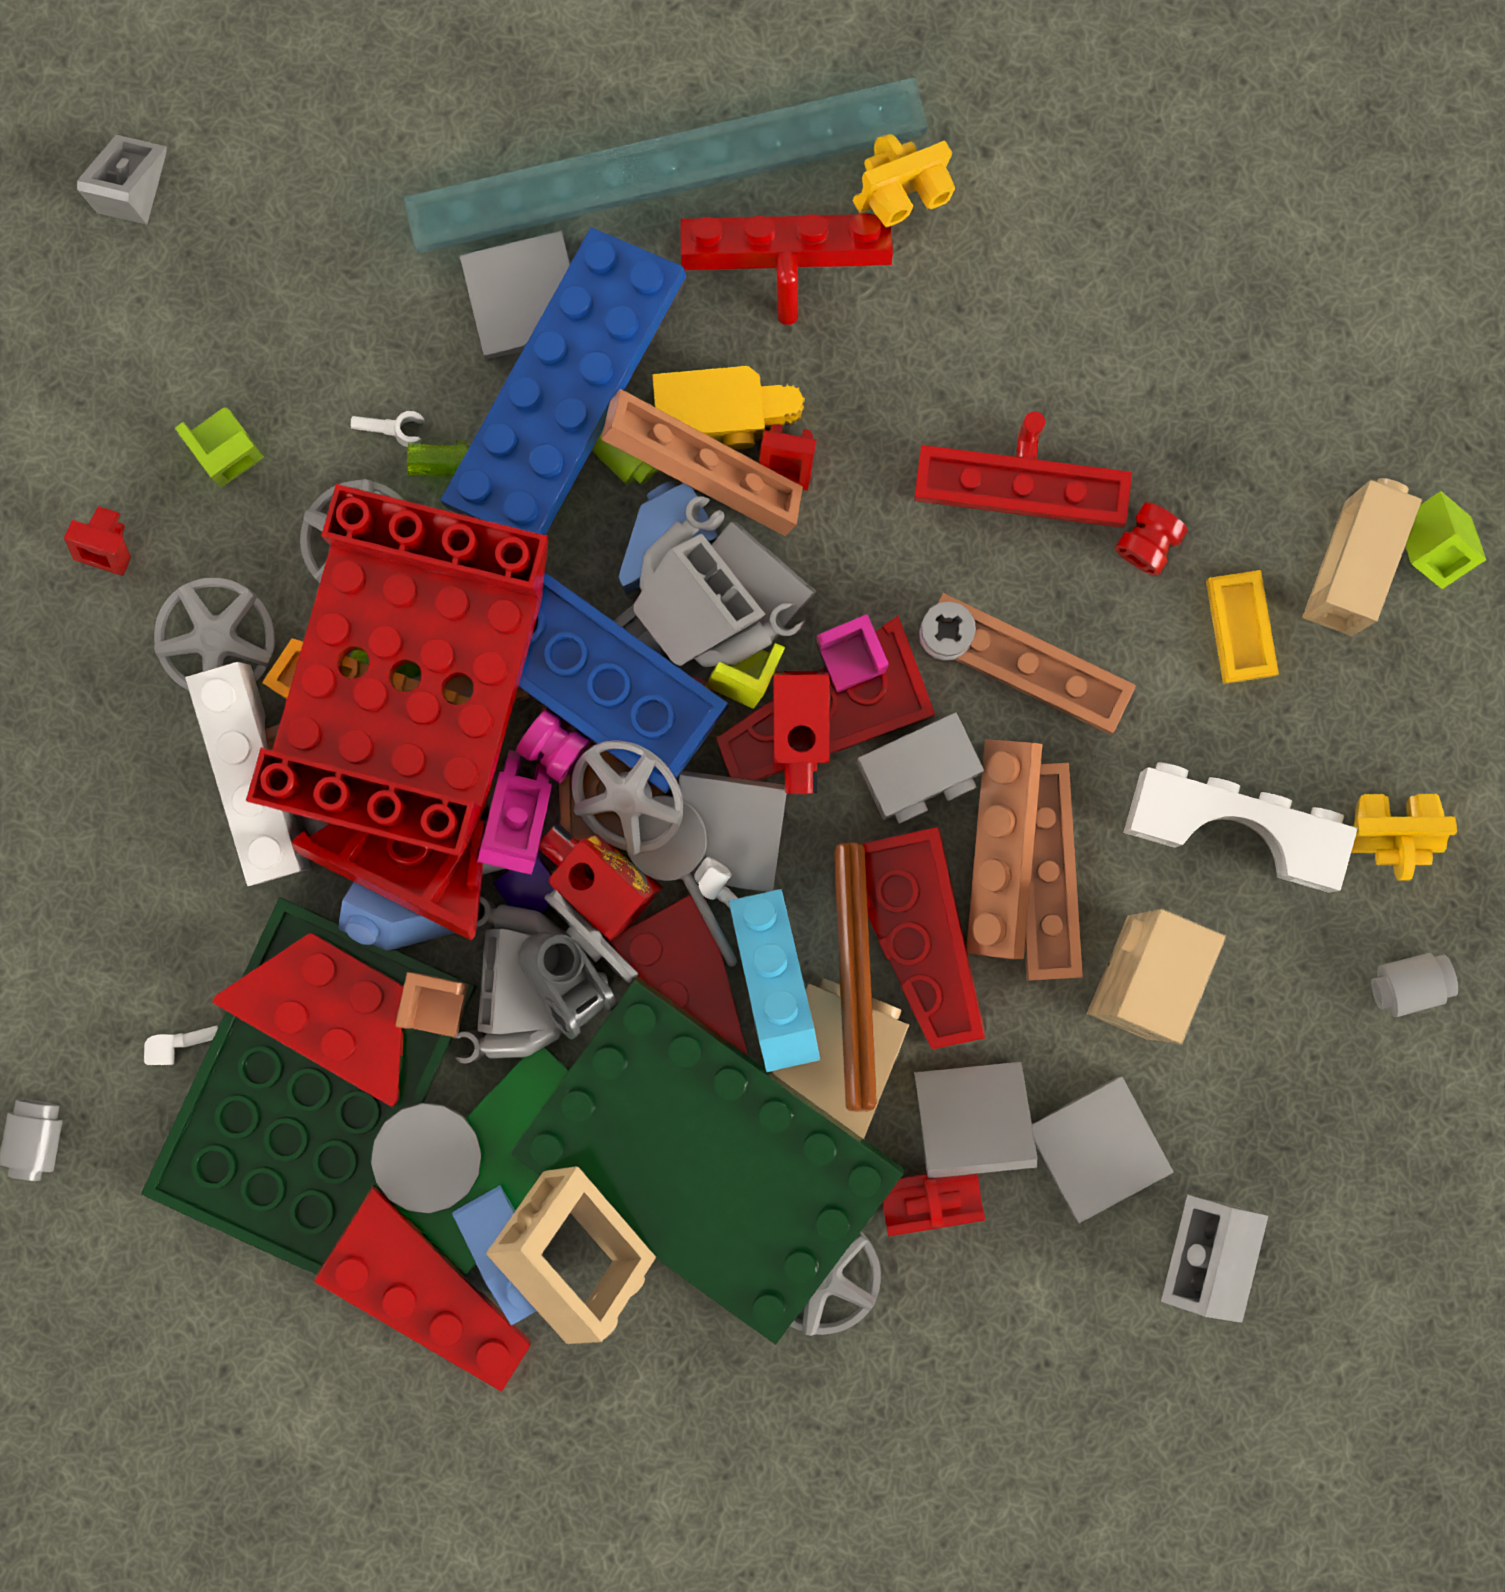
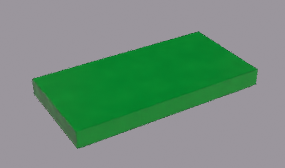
[388,1046,569,1274]

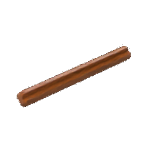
[834,842,877,1112]

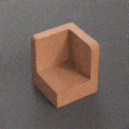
[396,972,469,1037]

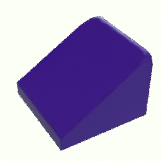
[493,853,565,914]

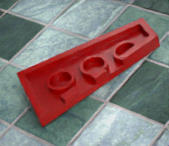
[716,615,935,781]
[834,827,986,1050]
[610,895,748,1055]
[314,1184,531,1392]

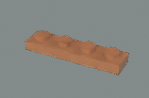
[601,389,803,536]
[919,593,1136,735]
[967,739,1042,959]
[1025,763,1083,981]

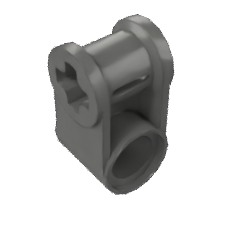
[519,932,617,1039]

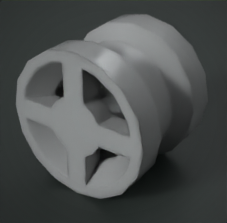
[919,601,976,661]

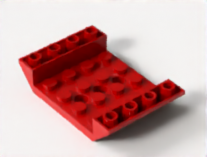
[246,484,548,857]

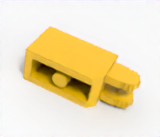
[652,366,805,450]

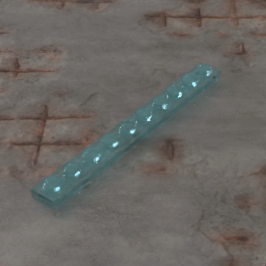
[403,77,927,253]

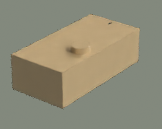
[1087,909,1226,1044]

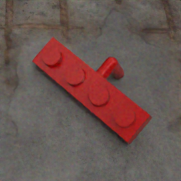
[680,213,893,325]
[913,411,1132,528]

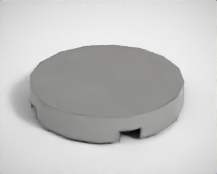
[371,1103,481,1213]

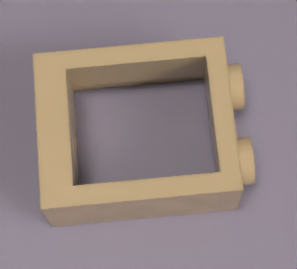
[1302,478,1422,636]
[486,1166,656,1344]

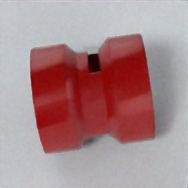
[1114,502,1189,576]

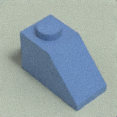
[618,481,718,595]
[338,882,455,951]
[452,1185,537,1326]

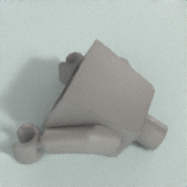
[633,496,805,667]
[454,896,608,1064]

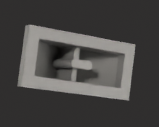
[77,135,166,225]

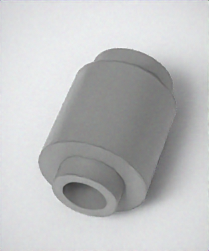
[1371,952,1458,1018]
[0,1099,63,1181]

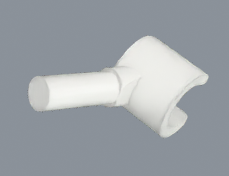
[351,411,424,447]
[694,857,738,908]
[144,1025,218,1065]

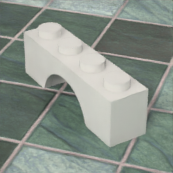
[185,662,311,886]
[1123,762,1358,893]

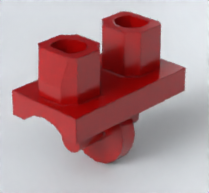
[882,1173,985,1237]

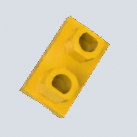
[852,134,955,228]
[1351,794,1457,881]

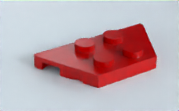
[291,820,486,941]
[212,933,404,1107]

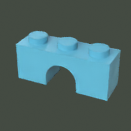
[729,889,820,1072]

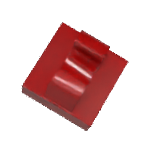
[759,424,817,491]
[64,506,131,576]

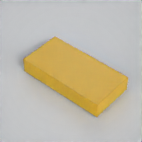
[1206,570,1279,684]

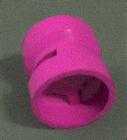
[516,709,591,784]

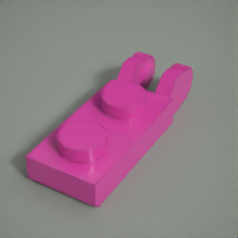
[478,750,552,875]

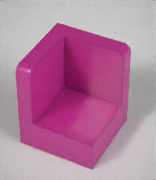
[816,614,889,693]

